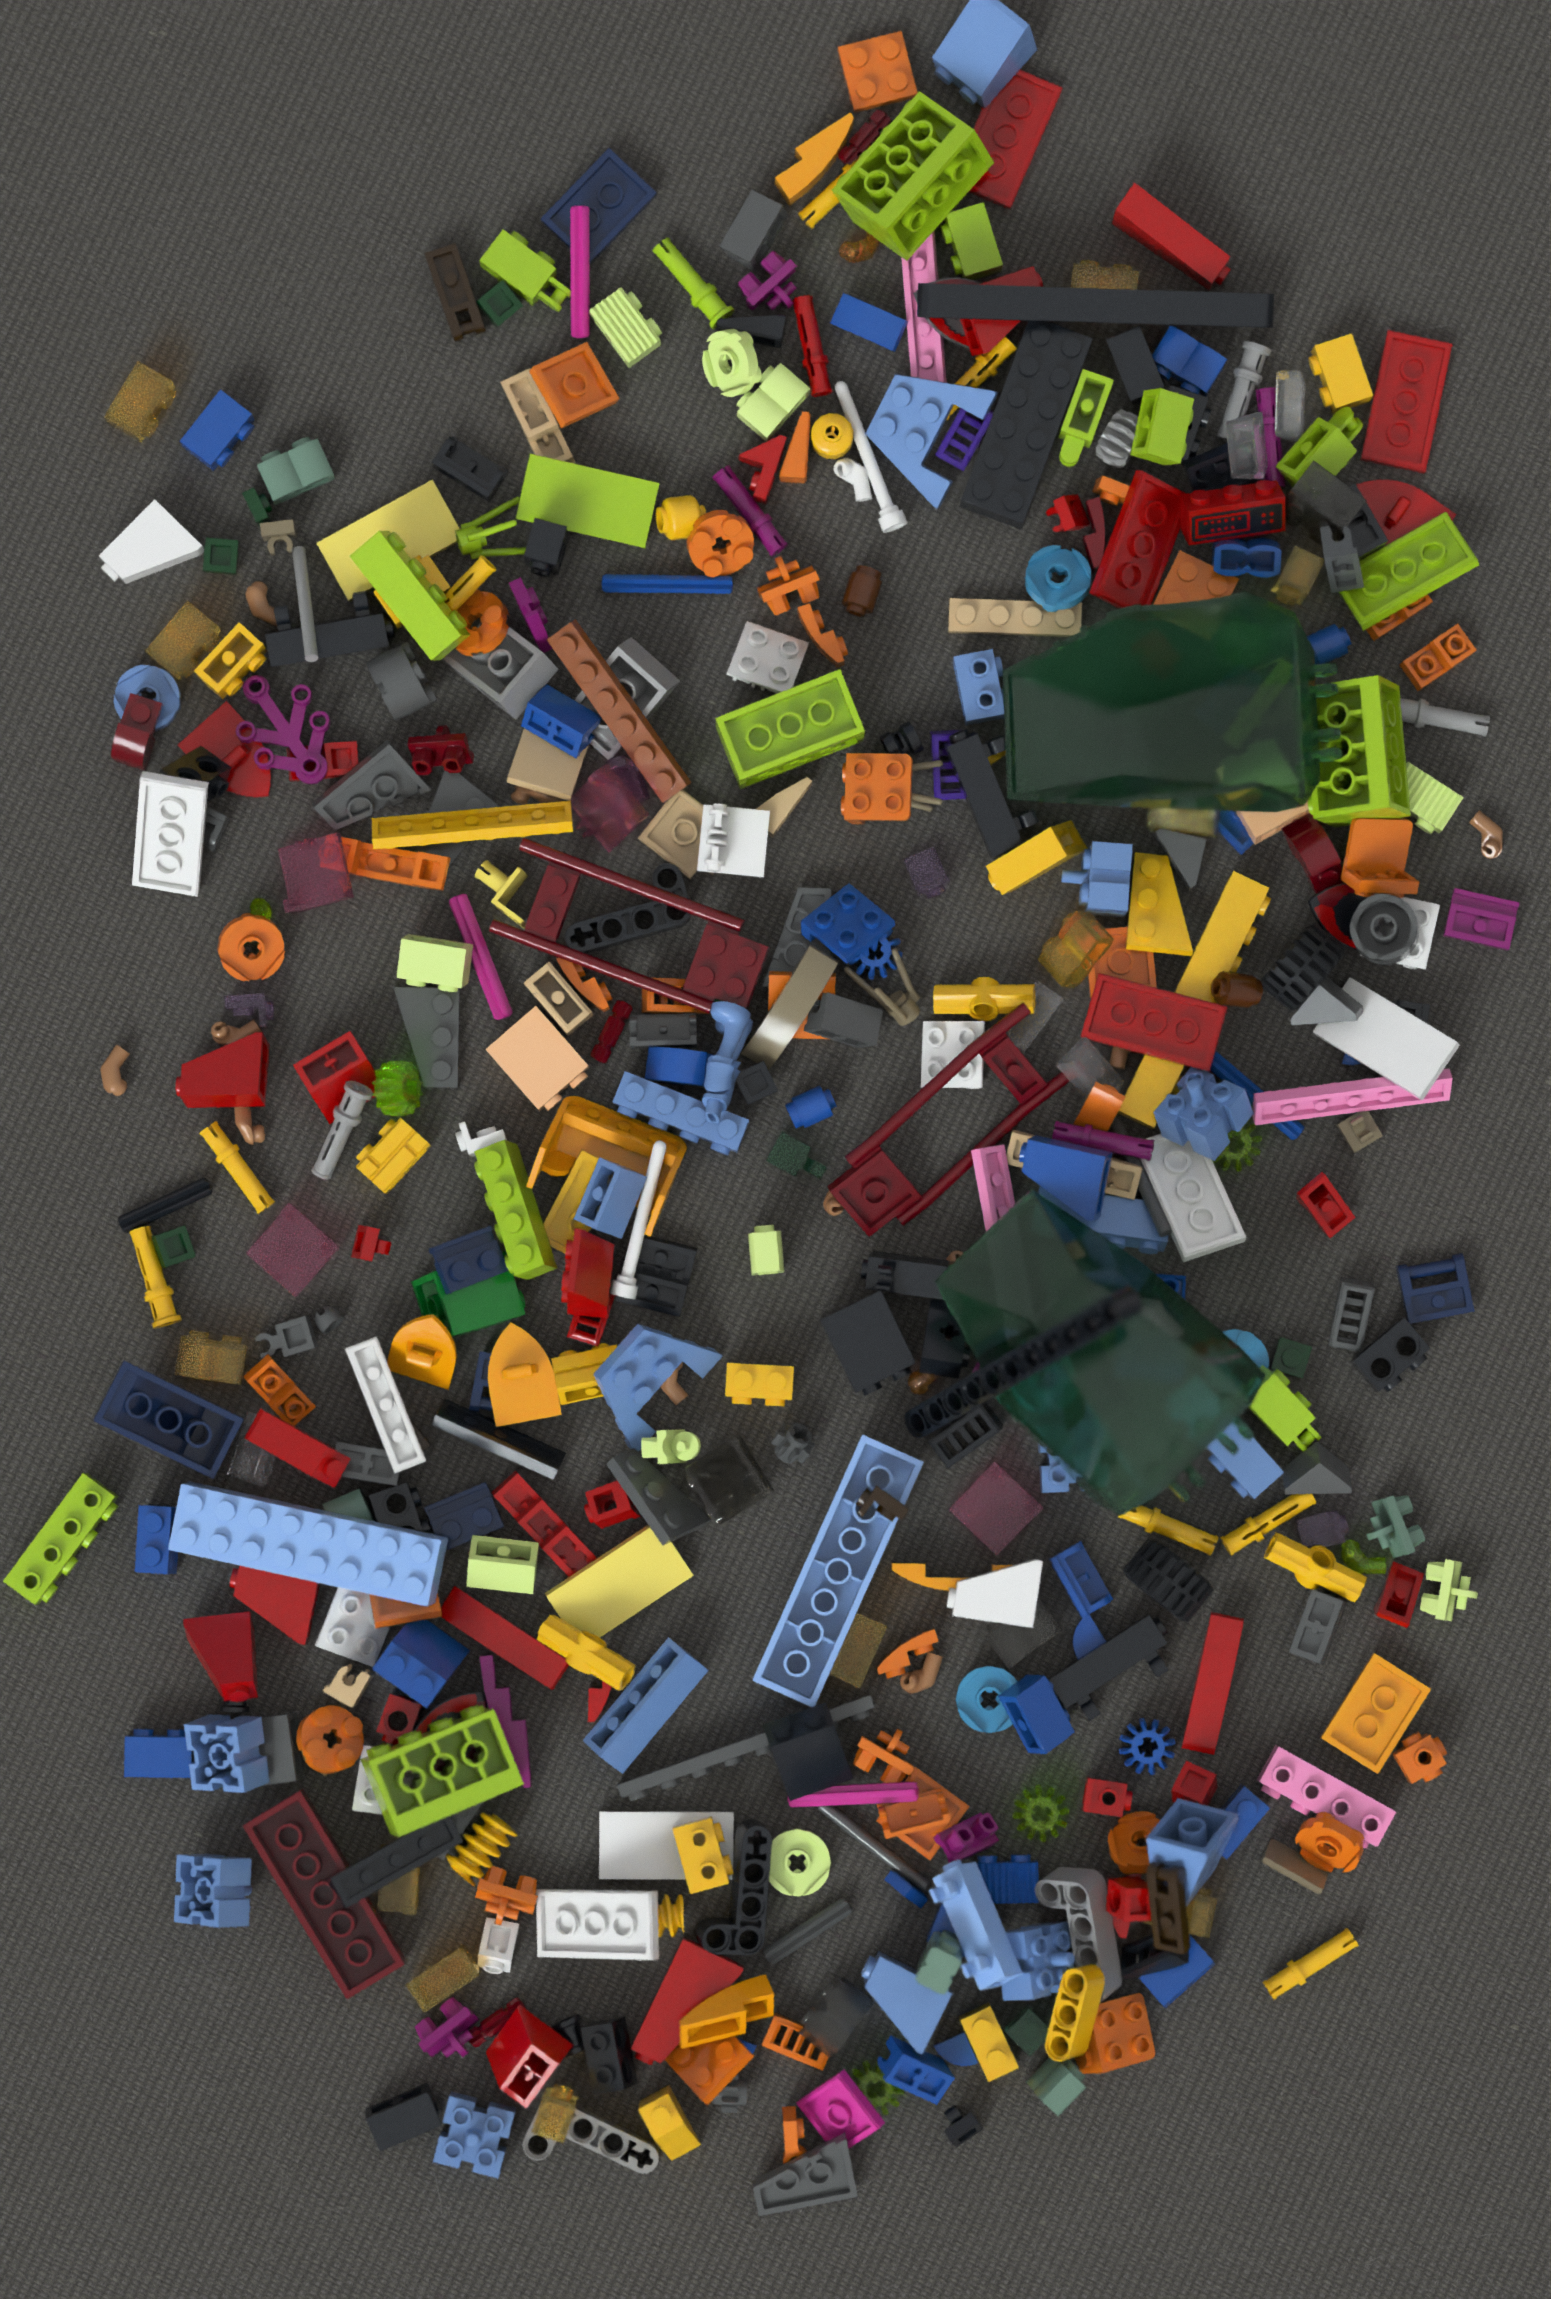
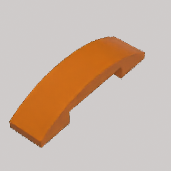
[321,834,451,891]

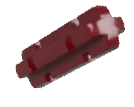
[838,109,892,166]
[591,1000,632,1063]
[469,1998,527,2048]

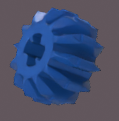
[848,929,903,980]
[1118,1718,1176,1775]

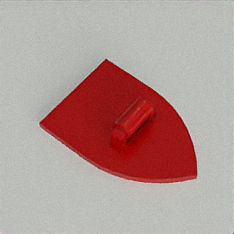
[1356,480,1457,546]
[178,701,271,797]

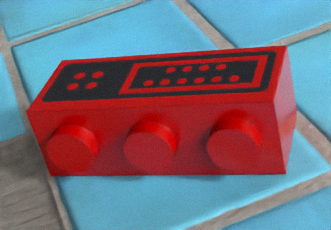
[1180,480,1286,546]

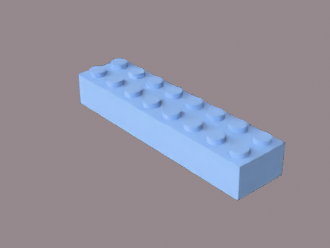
[752,1434,924,1707]
[168,1481,448,1607]

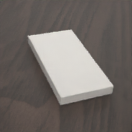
[132,771,209,897]
[1313,977,1460,1101]
[1139,1134,1246,1262]
[599,1811,734,1880]
[536,1889,659,1960]

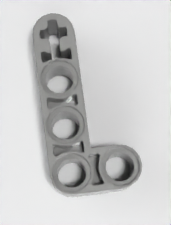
[1035,1867,1122,2003]
[523,2096,659,2174]

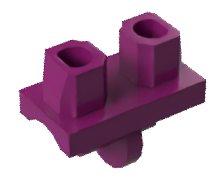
[738,251,797,311]
[933,1813,999,1863]
[415,1997,480,2058]

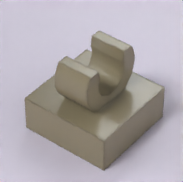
[260,519,297,556]
[1336,1111,1383,1153]

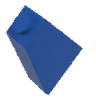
[1019,1135,1113,1222]

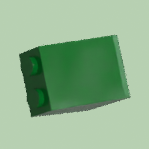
[411,1251,525,1338]

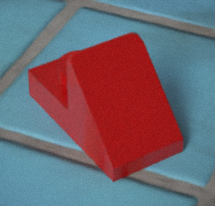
[739,435,787,505]
[1296,1172,1356,1238]
[1373,1561,1424,1628]

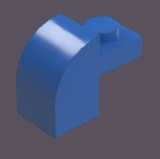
[645,1047,713,1088]

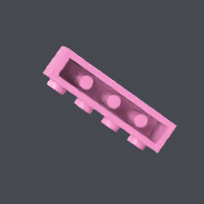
[1257,1745,1396,1849]

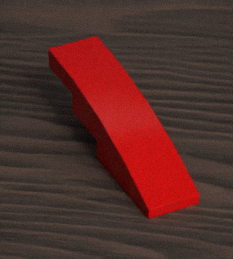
[491,1470,597,1577]
[441,1586,569,1690]
[1181,1612,1244,1755]

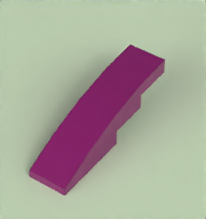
[479,1654,532,1788]

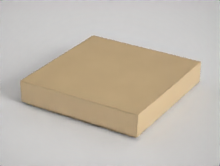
[507,728,589,801]
[638,789,703,880]

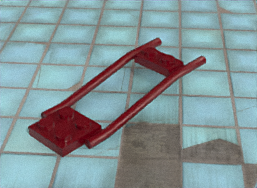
[489,838,770,1014]
[827,1002,1081,1237]

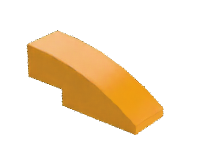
[775,112,854,206]
[680,1974,774,2049]

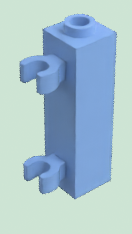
[929,1860,1023,1990]

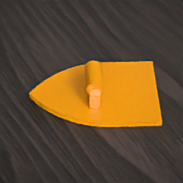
[387,1314,457,1390]
[488,1322,562,1427]

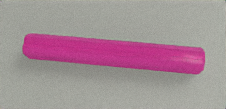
[570,205,590,338]
[449,894,512,1020]
[787,1782,919,1808]

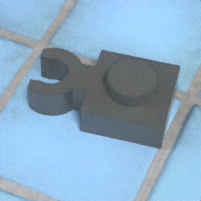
[255,1315,318,1358]

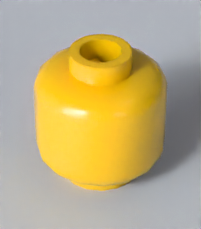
[811,413,853,459]
[656,495,706,540]

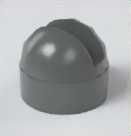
[314,1305,344,1335]

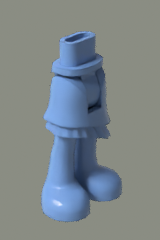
[702,1001,753,1123]

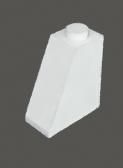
[99,499,204,584]
[946,1559,1043,1628]

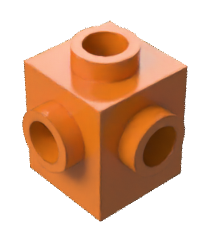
[1392,1731,1448,1784]

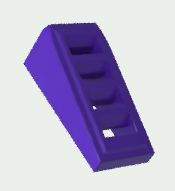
[935,408,995,472]
[930,730,966,800]

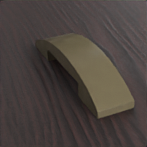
[741,944,839,1070]

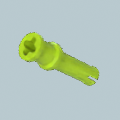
[653,237,735,329]

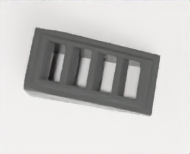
[1328,1277,1375,1352]

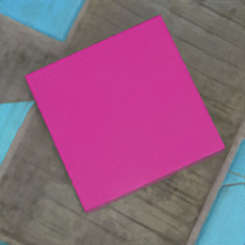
[796,2069,885,2149]

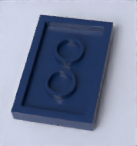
[541,148,657,265]

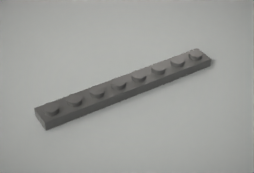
[617,1694,875,1801]

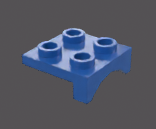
[801,883,895,964]

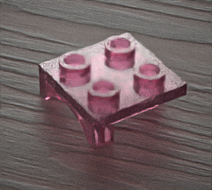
[571,764,649,853]
[278,833,354,914]
[246,1203,340,1297]
[948,1461,1043,1556]

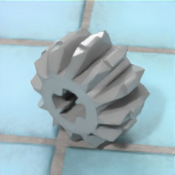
[1096,409,1138,469]

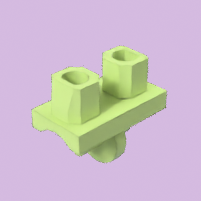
[641,1429,701,1464]
[1420,1559,1478,1621]

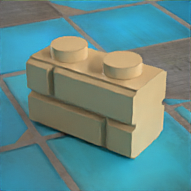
[524,962,593,1036]

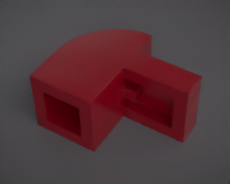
[111,693,163,771]
[1281,813,1343,894]

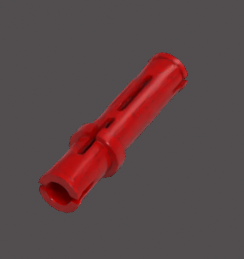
[792,295,832,397]

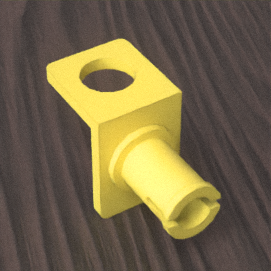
[475,860,528,929]

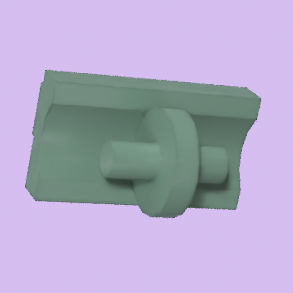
[1366,1495,1425,1558]

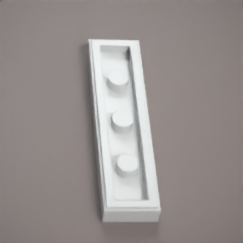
[345,1336,426,1474]

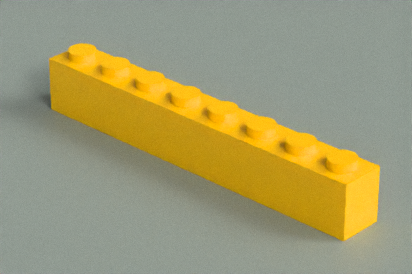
[1118,871,1271,1129]

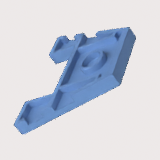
[865,374,998,508]
[593,1324,722,1452]

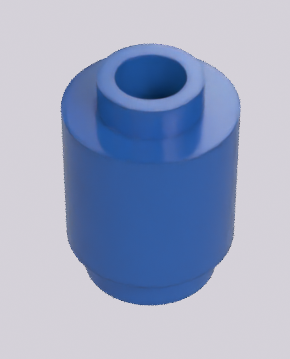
[1299,623,1351,667]
[785,1085,837,1129]

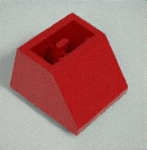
[293,1031,387,1124]
[561,1228,615,1318]
[486,2005,573,2109]

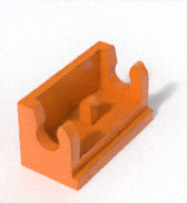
[877,1787,951,1839]

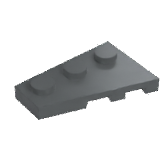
[752,2133,858,2216]

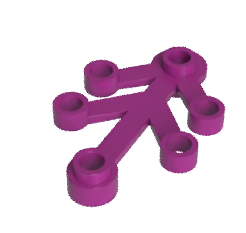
[236,675,331,784]

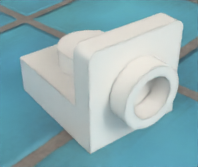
[455,1121,507,1157]
[477,1917,519,1974]

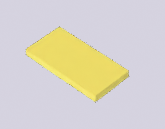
[317,479,460,602]
[545,1525,694,1637]

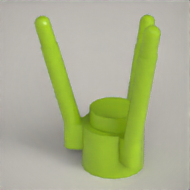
[455,497,526,560]

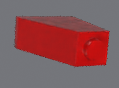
[960,266,1043,356]
[175,1032,270,1108]
[244,1409,351,1488]
[229,1565,320,1645]
[183,1611,258,1702]

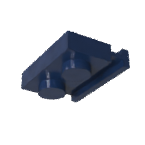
[428,1226,509,1295]
[424,1482,505,1551]

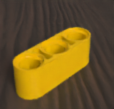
[1045,1964,1105,2062]

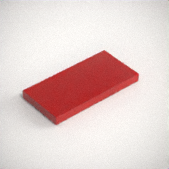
[969,70,1063,210]
[1360,330,1452,474]
[1089,470,1187,619]
[1080,973,1228,1072]

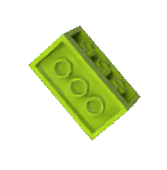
[832,91,994,261]
[715,669,865,790]
[1299,675,1411,827]
[360,1704,524,1837]

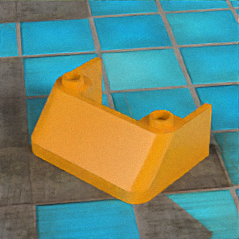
[526,1096,687,1237]

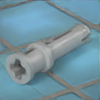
[1216,341,1272,442]
[1400,698,1490,737]
[311,1081,373,1180]

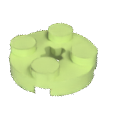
[702,329,762,397]
[769,1828,831,1896]

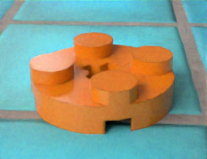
[687,510,754,577]
[455,589,509,656]
[217,913,285,982]
[296,1705,364,1774]
[1108,1811,1160,1874]
[1295,1812,1364,1873]

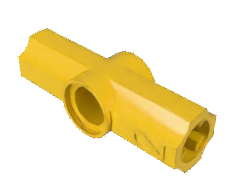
[933,977,1036,1021]
[1264,1533,1367,1602]
[537,1615,636,1691]

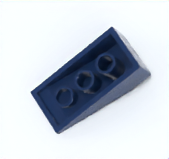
[93,1360,244,1479]

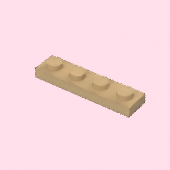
[948,598,1082,637]

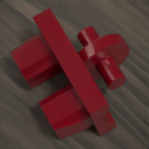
[407,725,475,775]

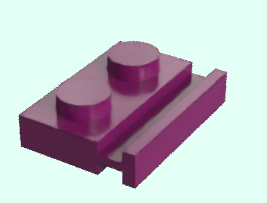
[509,577,553,653]
[1443,888,1519,951]

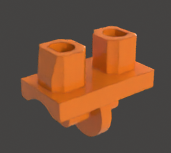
[757,556,819,615]
[853,1728,915,1783]
[475,1866,538,1926]

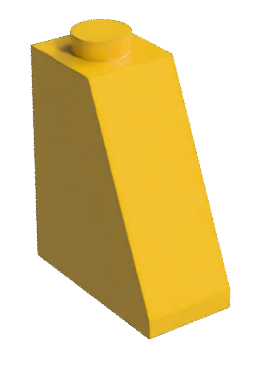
[986,820,1087,895]
[638,2085,701,2161]

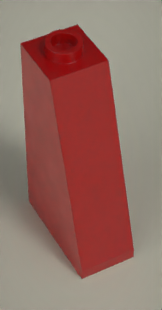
[1112,183,1231,291]
[631,1937,744,2065]

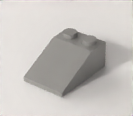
[442,618,559,719]
[575,637,680,761]

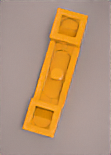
[891,1563,1012,1591]

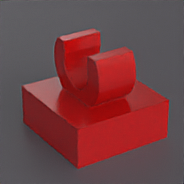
[1046,494,1090,532]
[351,1225,392,1262]

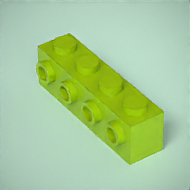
[350,531,470,661]
[474,1140,558,1280]
[3,1473,119,1605]

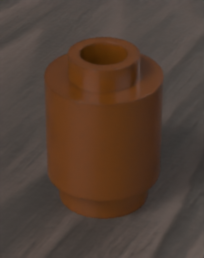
[841,565,882,617]
[1211,971,1263,1008]

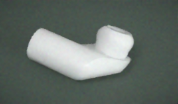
[834,458,872,502]

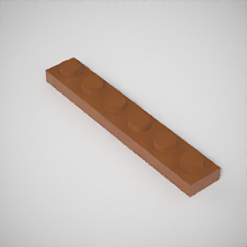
[547,619,692,803]

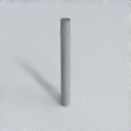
[292,546,318,662]

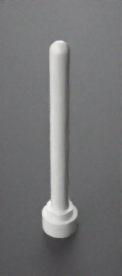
[834,381,907,533]
[610,1140,666,1299]

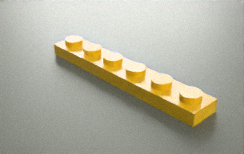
[372,801,573,849]

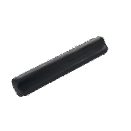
[118,1178,213,1233]

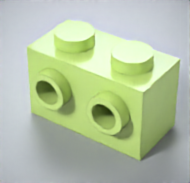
[397,934,473,992]
[466,1535,539,1594]

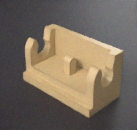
[323,1664,375,1708]

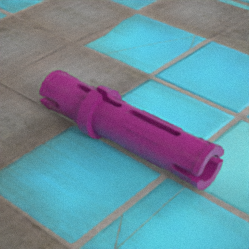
[1255,387,1286,488]
[712,465,788,557]
[1052,1121,1155,1161]

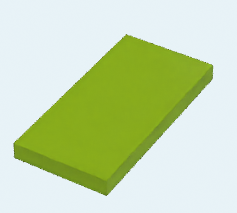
[515,453,660,548]
[1339,512,1479,631]

